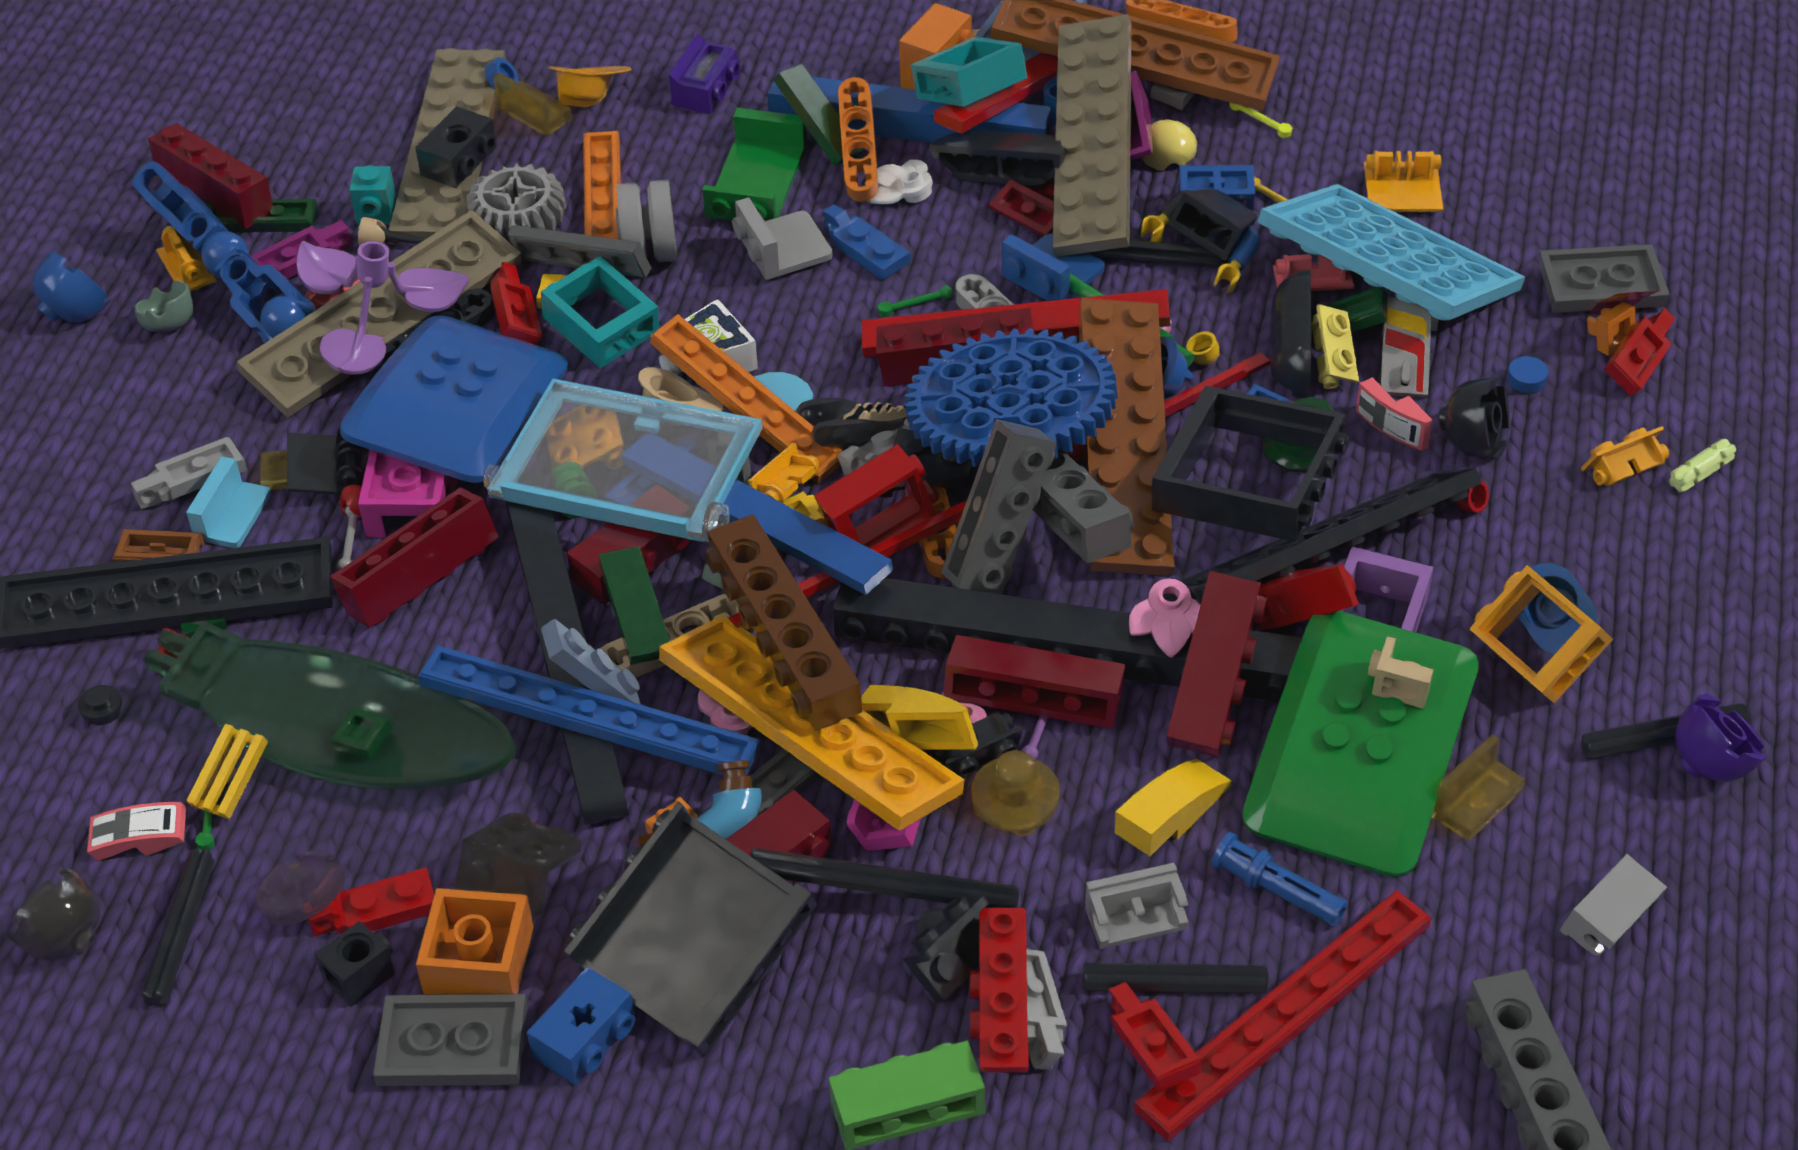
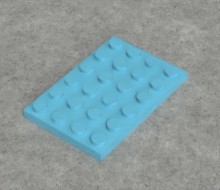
[1257,184,1525,320]

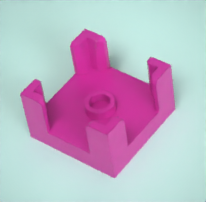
[358,450,457,537]

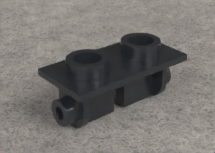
[930,712,1023,778]

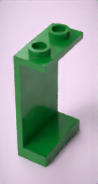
[702,108,808,222]

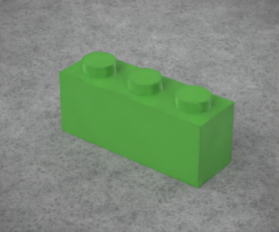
[829,1040,985,1150]

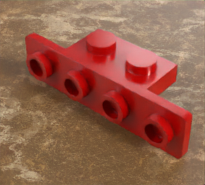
[970,908,1028,1073]

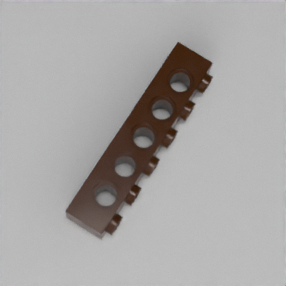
[705,514,863,731]

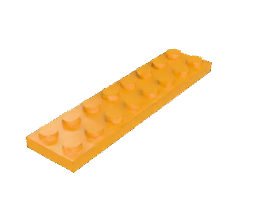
[659,615,964,831]

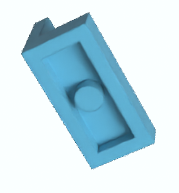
[186,456,271,548]

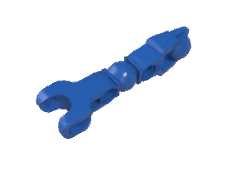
[133,161,316,343]

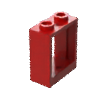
[814,444,937,548]

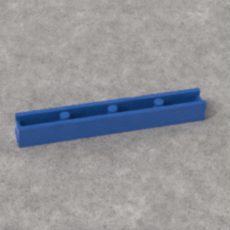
[767,72,1051,143]

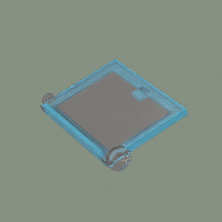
[483,379,763,543]

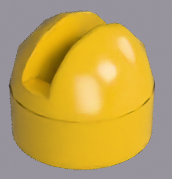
[1186,331,1220,366]

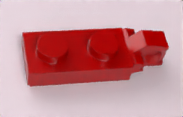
[490,262,542,345]
[1604,308,1675,396]
[306,867,434,937]
[1109,982,1202,1092]

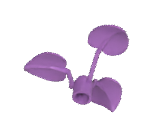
[297,241,469,374]

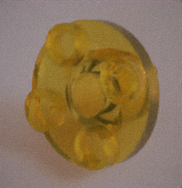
[971,750,1060,836]

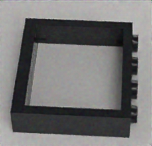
[1152,386,1350,542]

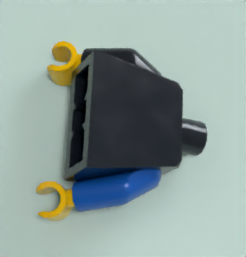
[1141,189,1260,294]

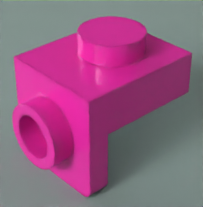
[847,799,921,851]

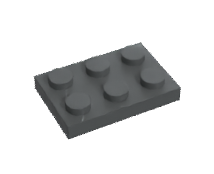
[1538,244,1670,313]
[373,994,528,1086]

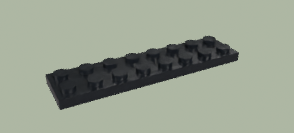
[1163,468,1482,605]
[0,537,333,649]

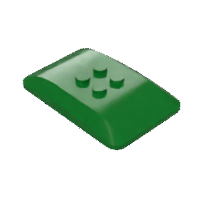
[1242,611,1478,878]

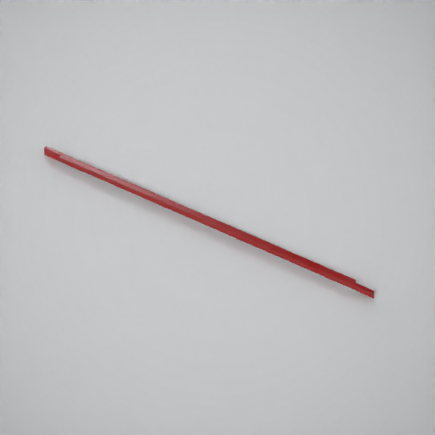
[728,352,1271,628]

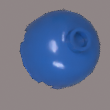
[32,251,110,324]

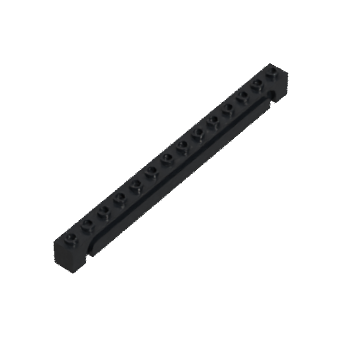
[833,578,1302,702]

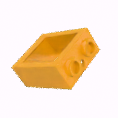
[1469,565,1613,703]

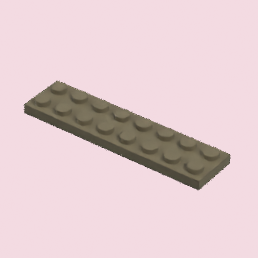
[1053,14,1132,257]
[388,48,506,242]
[237,210,521,418]

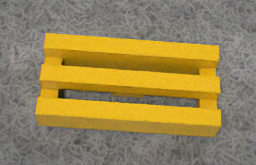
[186,723,268,820]

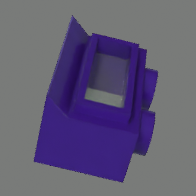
[669,33,741,114]

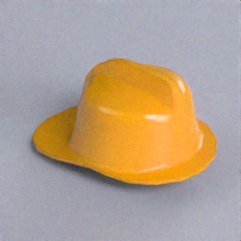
[548,66,632,107]

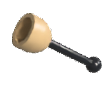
[358,217,427,246]

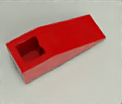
[1258,564,1359,630]

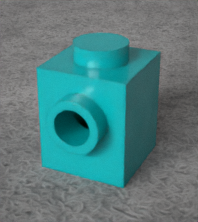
[349,166,397,224]

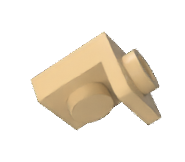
[1367,636,1434,709]

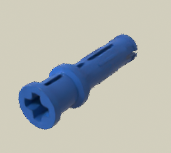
[1211,832,1348,927]

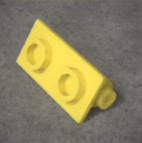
[1311,304,1359,389]

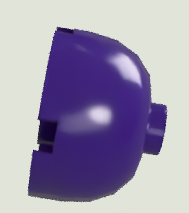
[1675,694,1767,783]

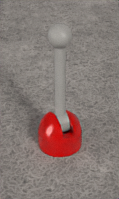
[337,485,362,570]

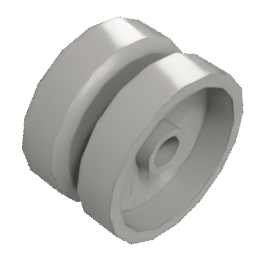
[615,179,677,263]

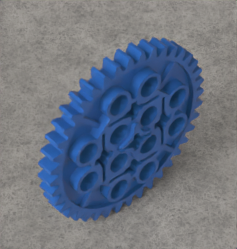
[905,328,1118,467]

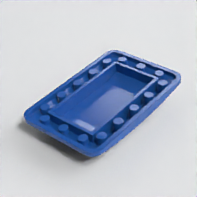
[340,316,568,483]

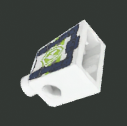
[659,300,758,385]

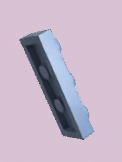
[541,619,641,705]

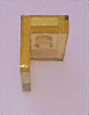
[493,72,572,136]
[1433,735,1525,842]

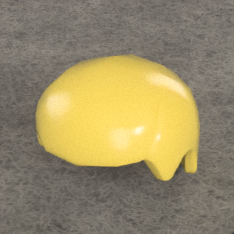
[1141,120,1197,171]

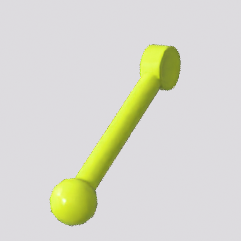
[1229,102,1292,138]

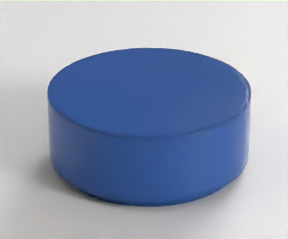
[485,58,518,94]
[1507,356,1548,393]

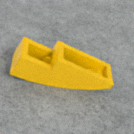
[861,685,978,750]
[1115,758,1232,856]

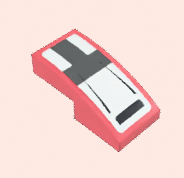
[1356,377,1432,451]
[87,802,186,861]

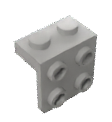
[732,198,832,280]

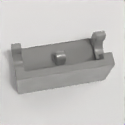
[1559,854,1667,956]
[1085,863,1188,949]

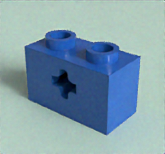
[527,967,636,1086]

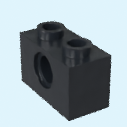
[415,106,497,188]

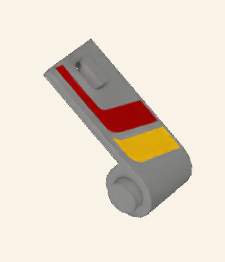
[1381,297,1438,398]

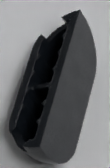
[930,130,1066,186]
[1271,269,1311,398]

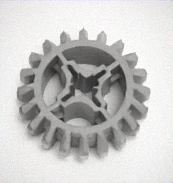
[466,163,566,242]

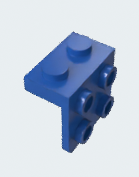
[1002,234,1104,301]

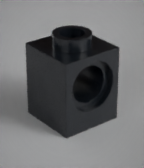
[315,921,395,1007]

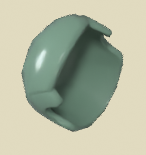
[134,281,193,332]

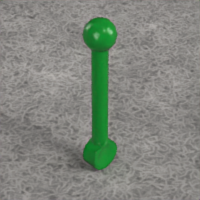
[878,286,953,317]
[195,811,215,850]

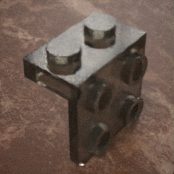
[455,813,582,918]

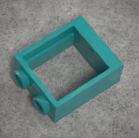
[911,37,1027,107]
[541,256,659,369]

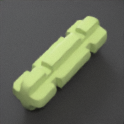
[1669,439,1736,492]

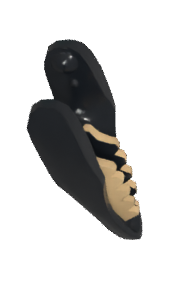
[796,397,907,447]

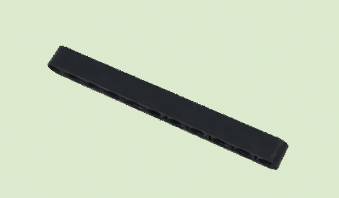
[506,473,629,826]

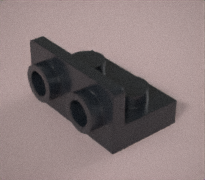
[903,895,989,1002]

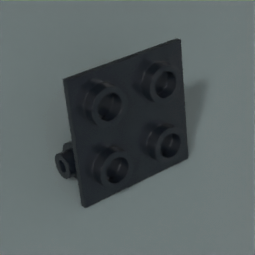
[287,426,368,495]

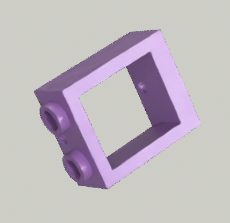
[1339,547,1434,632]

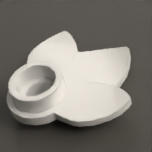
[868,160,933,204]

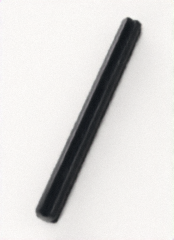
[750,848,1019,908]

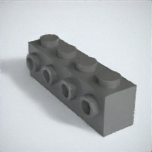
[941,419,1057,594]

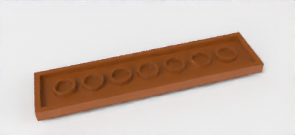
[990,0,1281,111]
[1078,298,1174,576]

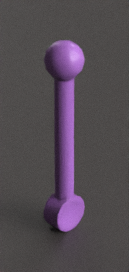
[1021,716,1048,762]

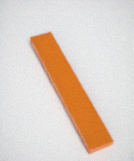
[583,131,624,276]
[650,314,843,484]

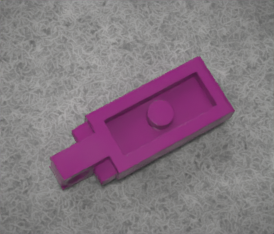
[251,220,353,278]

